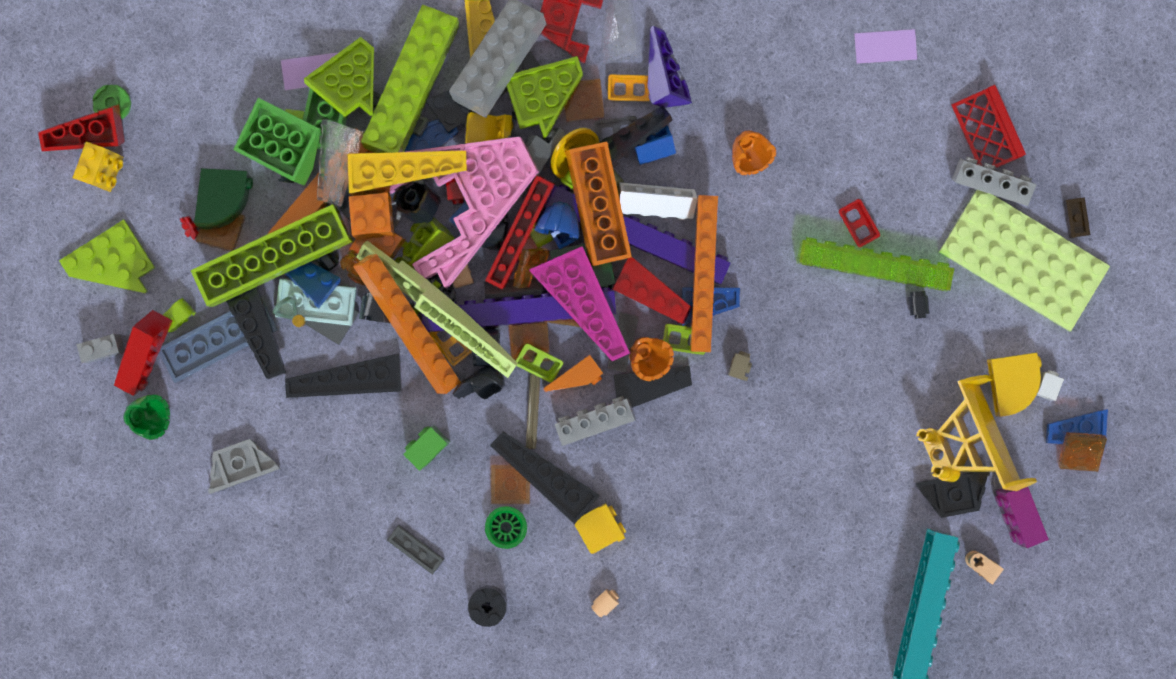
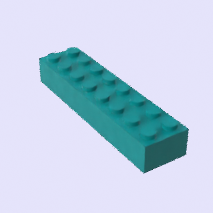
[892,528,960,679]

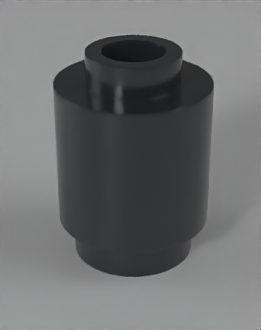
[909,291,930,319]

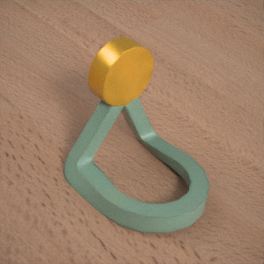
[273,297,306,328]

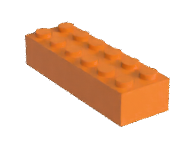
[565,142,632,266]

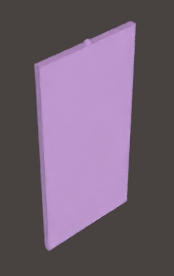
[854,29,917,64]
[281,52,339,90]

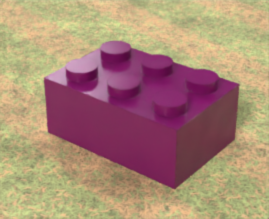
[995,487,1049,548]

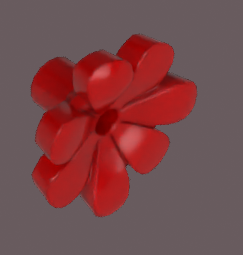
[180,216,199,240]

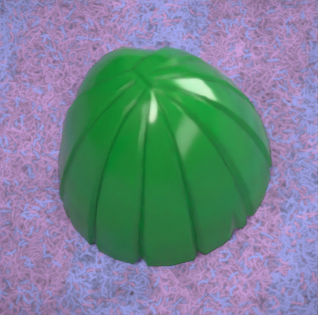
[123,394,170,440]

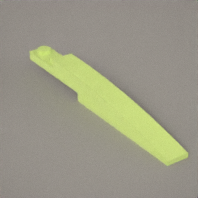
[357,241,518,378]

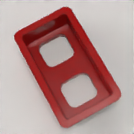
[839,199,880,247]

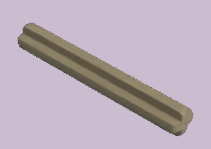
[526,374,540,449]

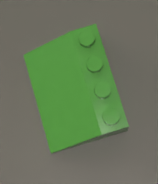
[233,98,321,186]

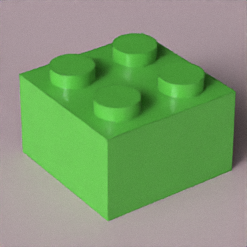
[403,425,450,471]

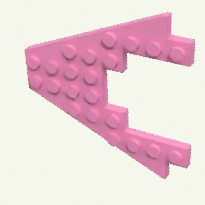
[376,137,539,288]

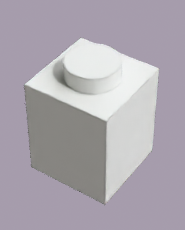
[1037,370,1064,401]

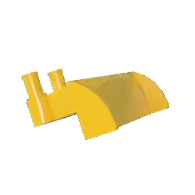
[916,375,1037,491]

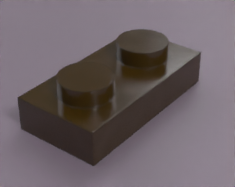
[1064,197,1091,238]

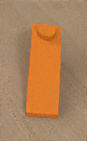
[543,355,603,392]

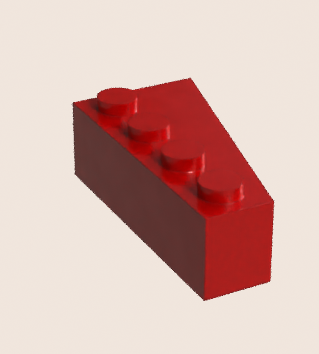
[38,104,125,152]
[613,257,692,324]
[114,310,173,396]

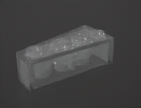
[317,119,364,207]

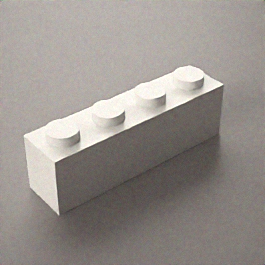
[618,182,697,220]

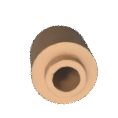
[591,589,620,618]

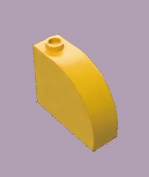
[987,353,1042,417]

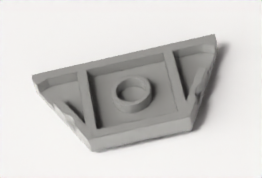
[208,439,281,494]

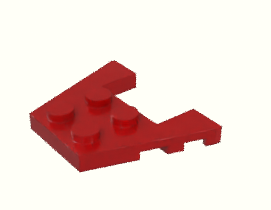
[540,0,604,64]

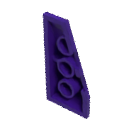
[648,26,692,108]

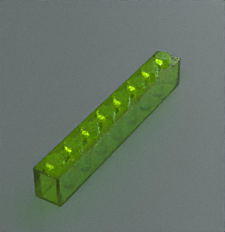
[796,237,954,292]

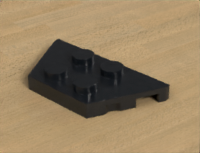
[915,472,990,518]

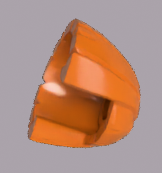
[732,130,776,176]
[629,337,674,381]

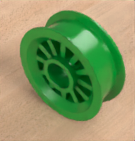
[485,506,527,549]

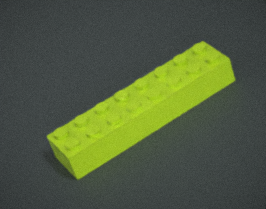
[361,4,459,153]
[190,204,353,307]

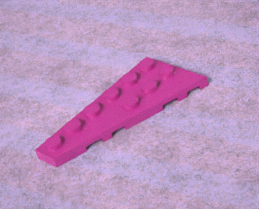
[529,246,630,361]

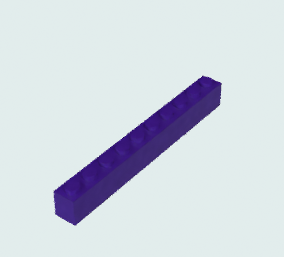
[545,185,731,285]
[422,288,616,332]

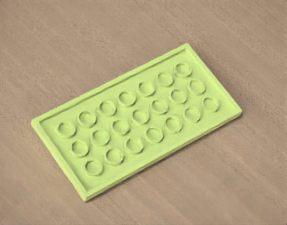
[939,190,1110,332]

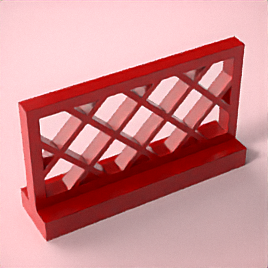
[951,85,1026,168]

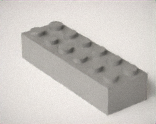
[449,0,546,118]

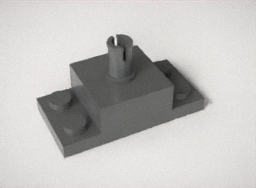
[507,128,566,197]

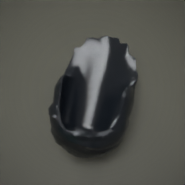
[452,366,505,400]

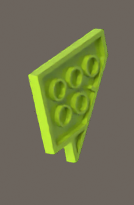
[304,37,374,117]
[506,56,583,138]
[59,219,155,293]

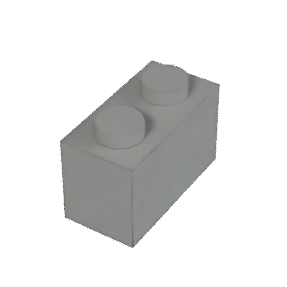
[76,334,125,363]

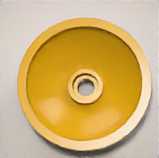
[551,128,599,179]

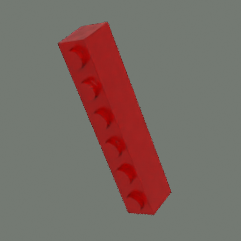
[485,175,555,289]

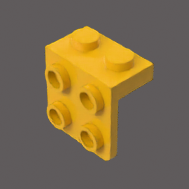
[465,112,513,144]
[72,142,123,192]
[574,503,626,554]

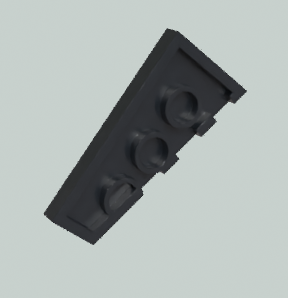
[597,106,673,168]
[614,366,692,408]

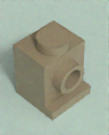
[727,351,752,381]

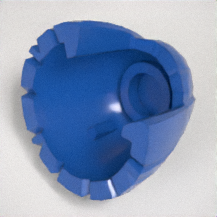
[534,202,579,239]

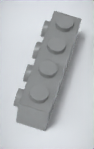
[952,157,1037,206]
[555,396,636,446]

